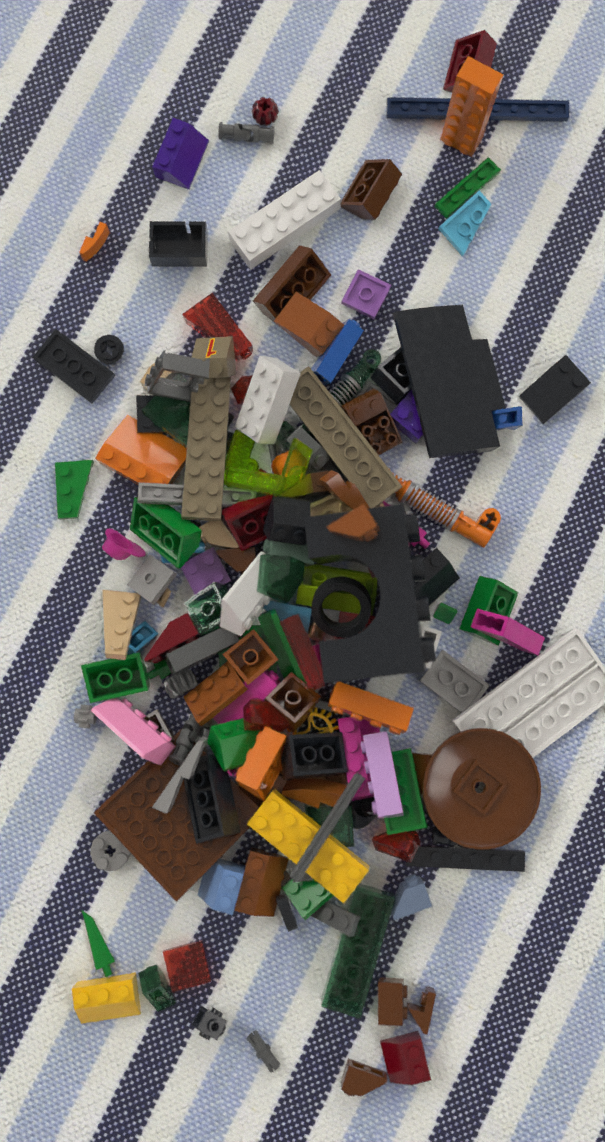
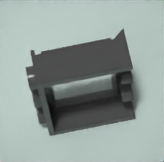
[145,350,210,402]

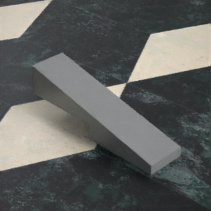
[152,736,208,814]

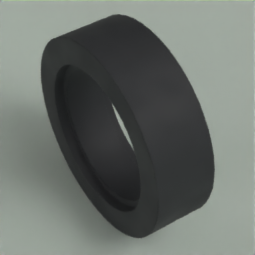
[311,576,371,638]

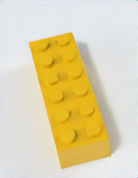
[247,789,369,903]

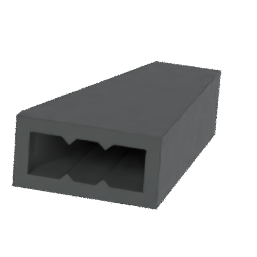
[165,628,240,676]

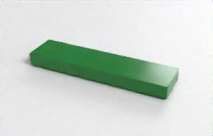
[435,157,501,219]

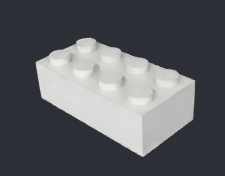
[235,356,301,444]

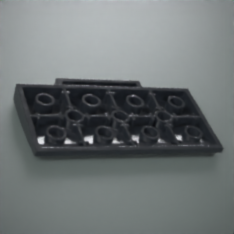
[393,305,506,458]

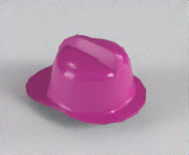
[102,528,146,560]

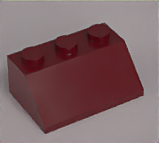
[443,30,497,92]

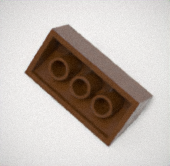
[253,245,331,324]

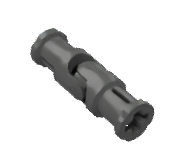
[218,122,275,144]
[168,713,202,766]

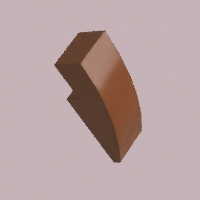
[319,470,370,510]
[281,778,347,809]

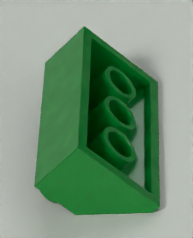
[130,497,202,569]

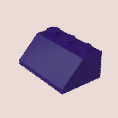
[152,118,209,190]

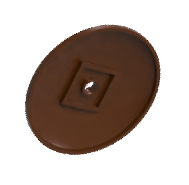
[422,728,541,850]

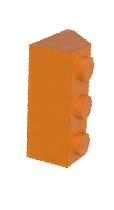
[235,726,287,801]

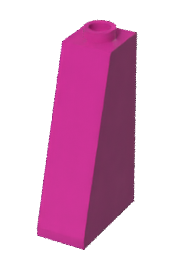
[471,609,545,655]
[213,669,281,724]

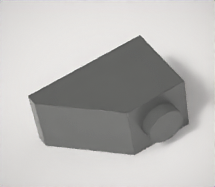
[287,426,330,471]

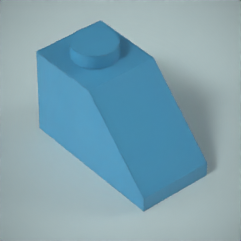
[127,621,158,655]

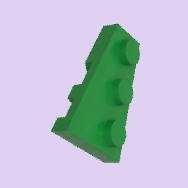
[55,460,94,520]

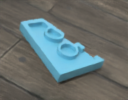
[438,190,491,256]

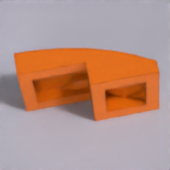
[79,222,110,262]

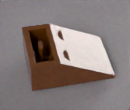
[341,389,403,455]

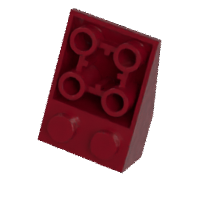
[144,613,202,664]

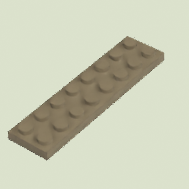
[289,366,402,508]
[181,376,231,521]

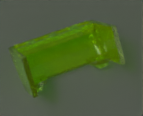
[224,430,313,496]

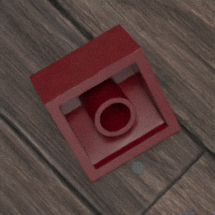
[380,1031,431,1085]

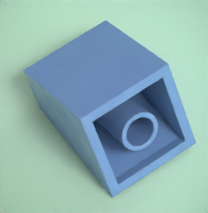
[198,859,246,915]

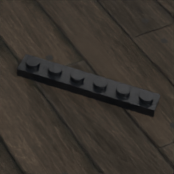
[406,845,525,872]

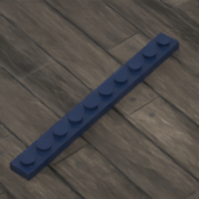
[386,97,569,122]

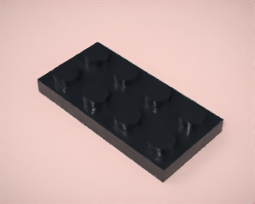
[32,329,115,404]

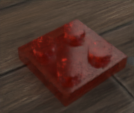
[163,940,212,992]

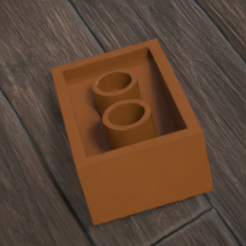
[273,292,344,357]

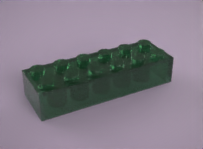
[321,883,395,1019]

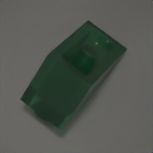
[138,964,176,1012]

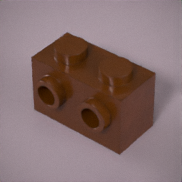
[378,977,408,1026]

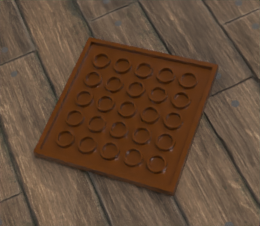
[94,729,259,902]

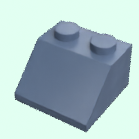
[390,874,432,921]

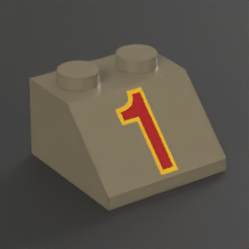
[192,336,236,378]

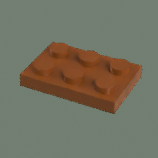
[183,661,248,726]

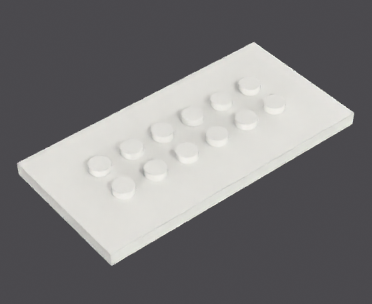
[452,628,605,758]

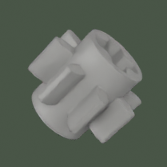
[74,704,97,728]

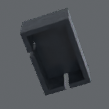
[149,221,208,267]

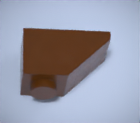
[216,547,256,574]
[340,1058,388,1097]

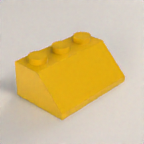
[72,973,141,1024]

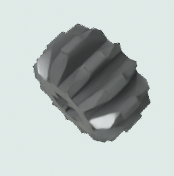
[164,669,198,699]

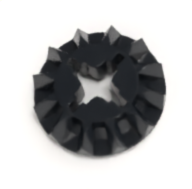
[94,335,124,365]

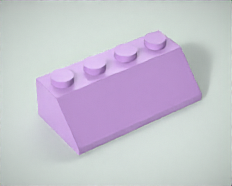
[360,731,404,819]

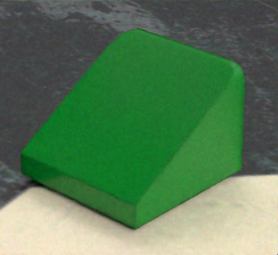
[433,602,458,624]

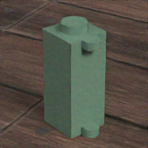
[263,539,314,567]

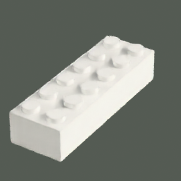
[228,170,341,270]

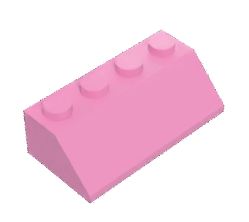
[91,697,176,765]

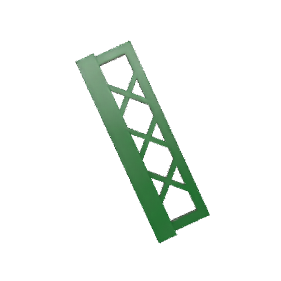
[258,608,306,684]

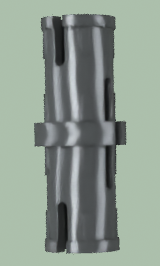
[246,1030,280,1073]

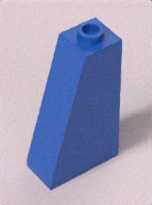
[311,319,364,385]

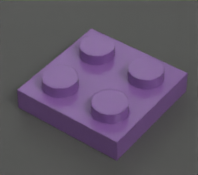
[341,269,391,320]
[181,547,231,599]

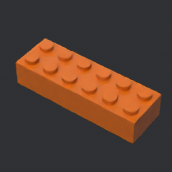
[440,56,503,157]

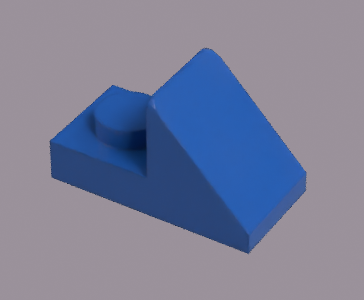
[491,406,523,430]

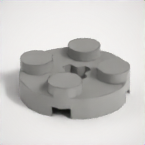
[91,830,131,871]

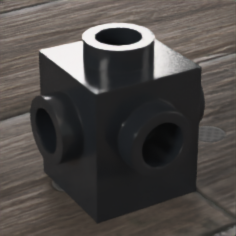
[192,1006,227,1041]

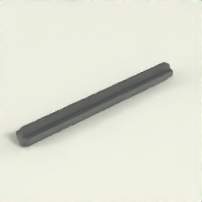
[289,773,365,882]

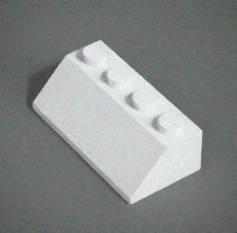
[220,551,281,636]

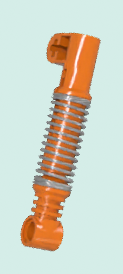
[389,469,501,548]

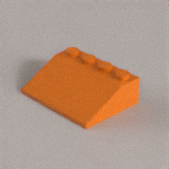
[95,414,187,485]
[328,681,414,735]

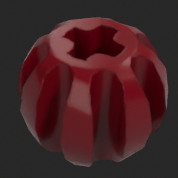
[252,97,279,126]

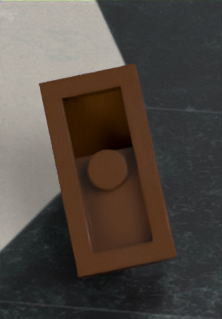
[406,986,436,1035]

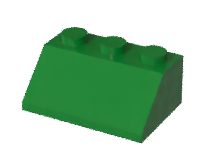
[459,576,519,646]
[81,652,150,703]
[207,713,273,771]

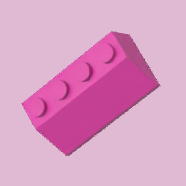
[338,717,380,801]

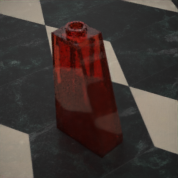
[182,293,253,362]
[280,613,325,690]

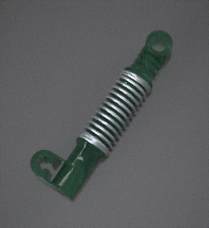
[276,349,381,451]

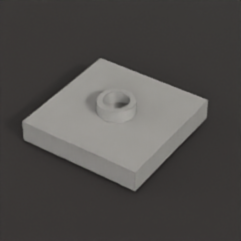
[127,555,177,605]

